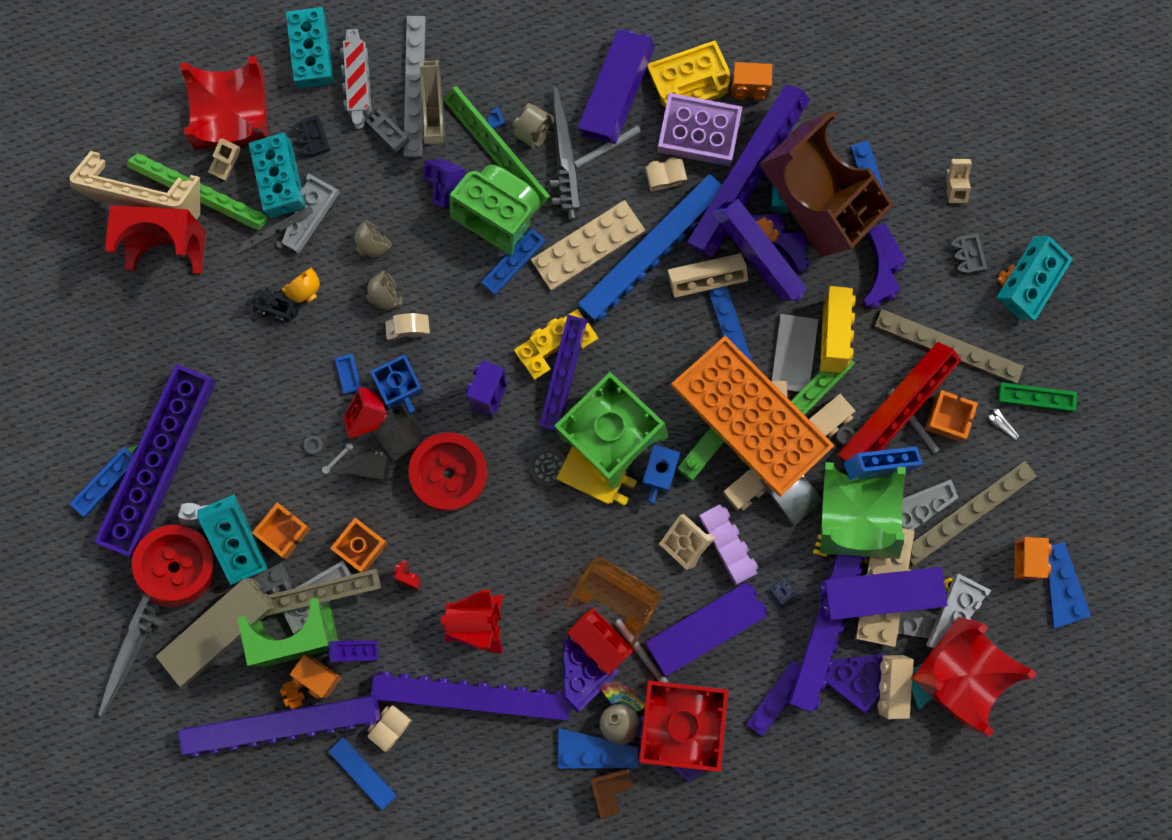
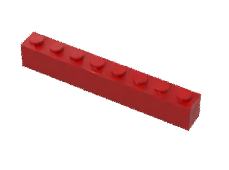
[838,342,961,462]

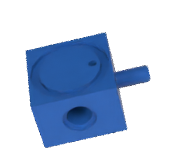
[370,355,424,414]
[641,445,680,504]

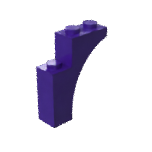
[751,215,809,274]
[861,222,906,310]

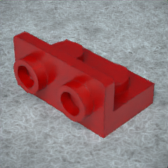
[393,560,422,591]

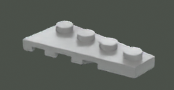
[926,574,991,649]

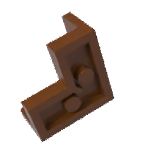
[590,768,634,819]

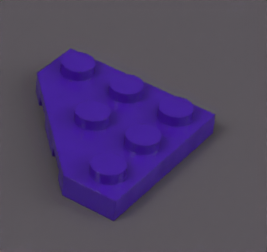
[563,637,619,713]
[824,654,886,713]

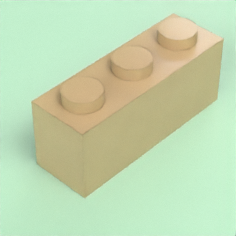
[878,655,914,719]

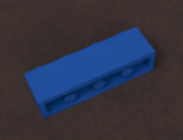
[843,447,923,480]

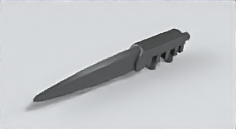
[549,87,580,220]
[98,595,171,719]

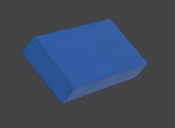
[334,353,362,395]

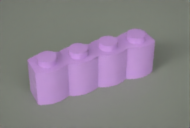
[699,505,758,585]

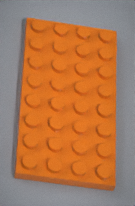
[670,336,835,497]

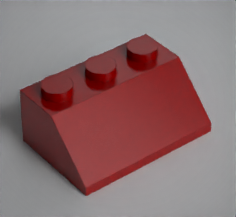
[567,608,634,675]

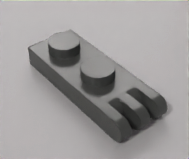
[365,109,410,152]

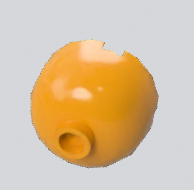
[281,267,320,303]

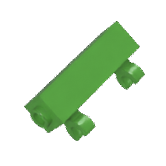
[677,428,725,482]

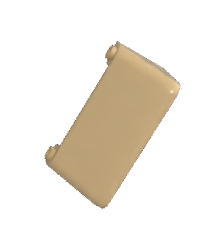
[70,151,200,220]

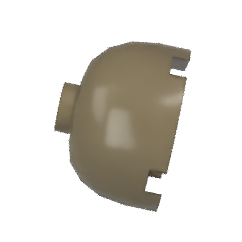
[354,220,392,258]
[366,271,402,310]
[599,704,640,745]

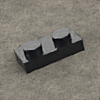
[293,115,331,156]

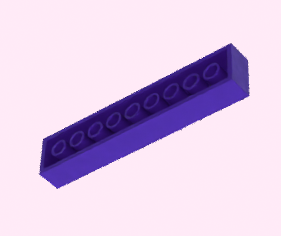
[95,364,216,558]

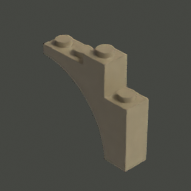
[420,60,446,146]

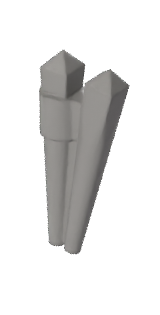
[987,409,1019,440]

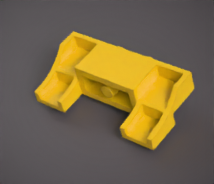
[514,309,599,380]

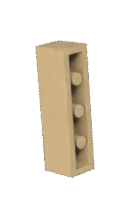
[668,253,748,298]

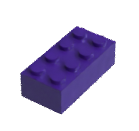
[465,360,508,418]

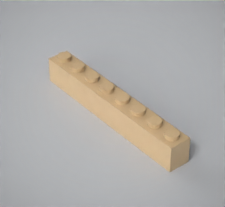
[722,394,855,511]

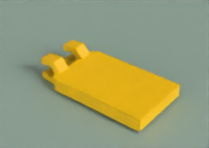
[556,447,637,506]

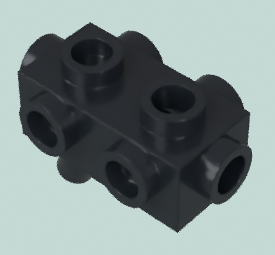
[252,288,299,323]

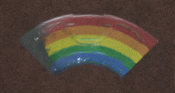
[600,682,645,713]

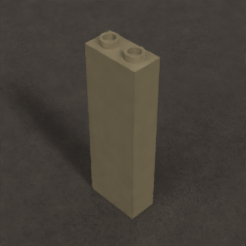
[156,578,274,687]

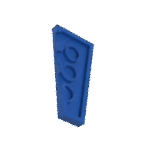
[1048,542,1091,628]
[558,728,638,768]

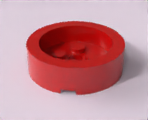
[409,433,488,512]
[132,525,215,607]

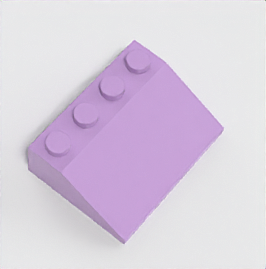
[657,93,742,167]

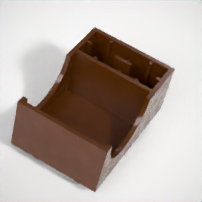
[760,110,893,258]

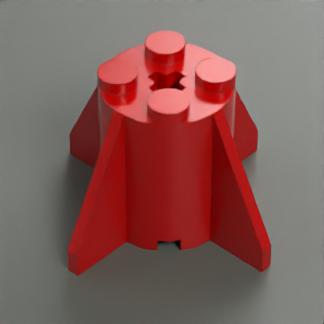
[441,590,503,653]

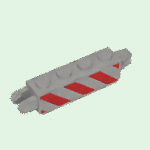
[340,29,372,130]

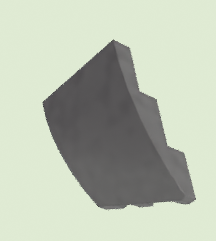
[760,475,823,526]

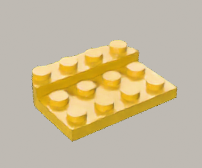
[647,40,730,108]

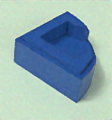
[487,107,506,129]

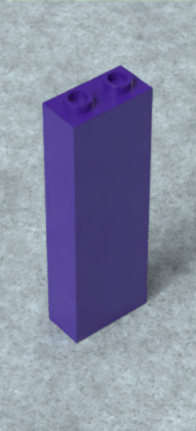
[578,30,655,145]
[712,199,807,301]
[819,567,948,621]
[645,582,767,677]

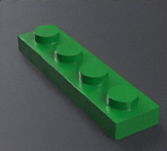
[998,383,1077,412]

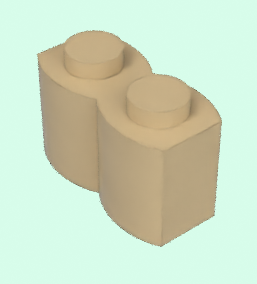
[645,157,688,192]
[367,705,412,752]

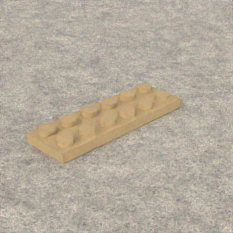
[531,200,645,291]
[855,528,915,647]

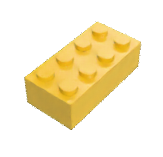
[820,286,855,374]

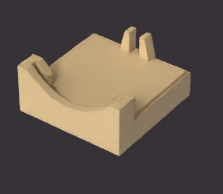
[659,514,716,570]

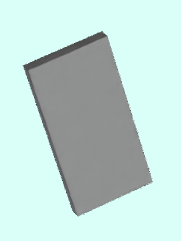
[771,314,818,392]

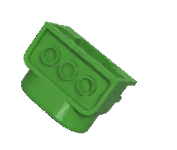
[450,165,540,256]

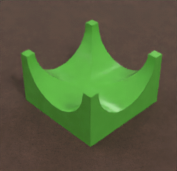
[554,372,668,490]
[820,462,906,559]
[237,598,338,667]

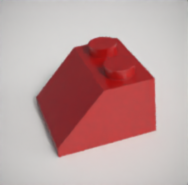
[343,387,386,438]

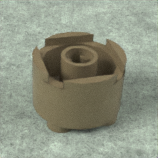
[512,103,554,149]

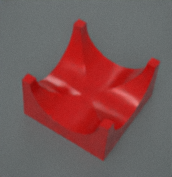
[180,56,269,150]
[105,205,206,275]
[911,617,1037,737]
[638,681,729,772]

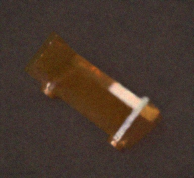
[565,557,661,647]

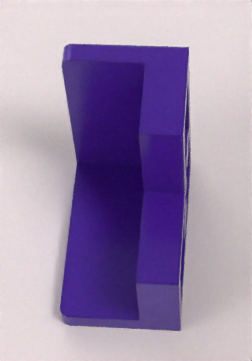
[423,159,465,208]

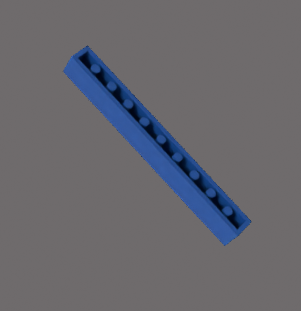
[578,174,722,323]

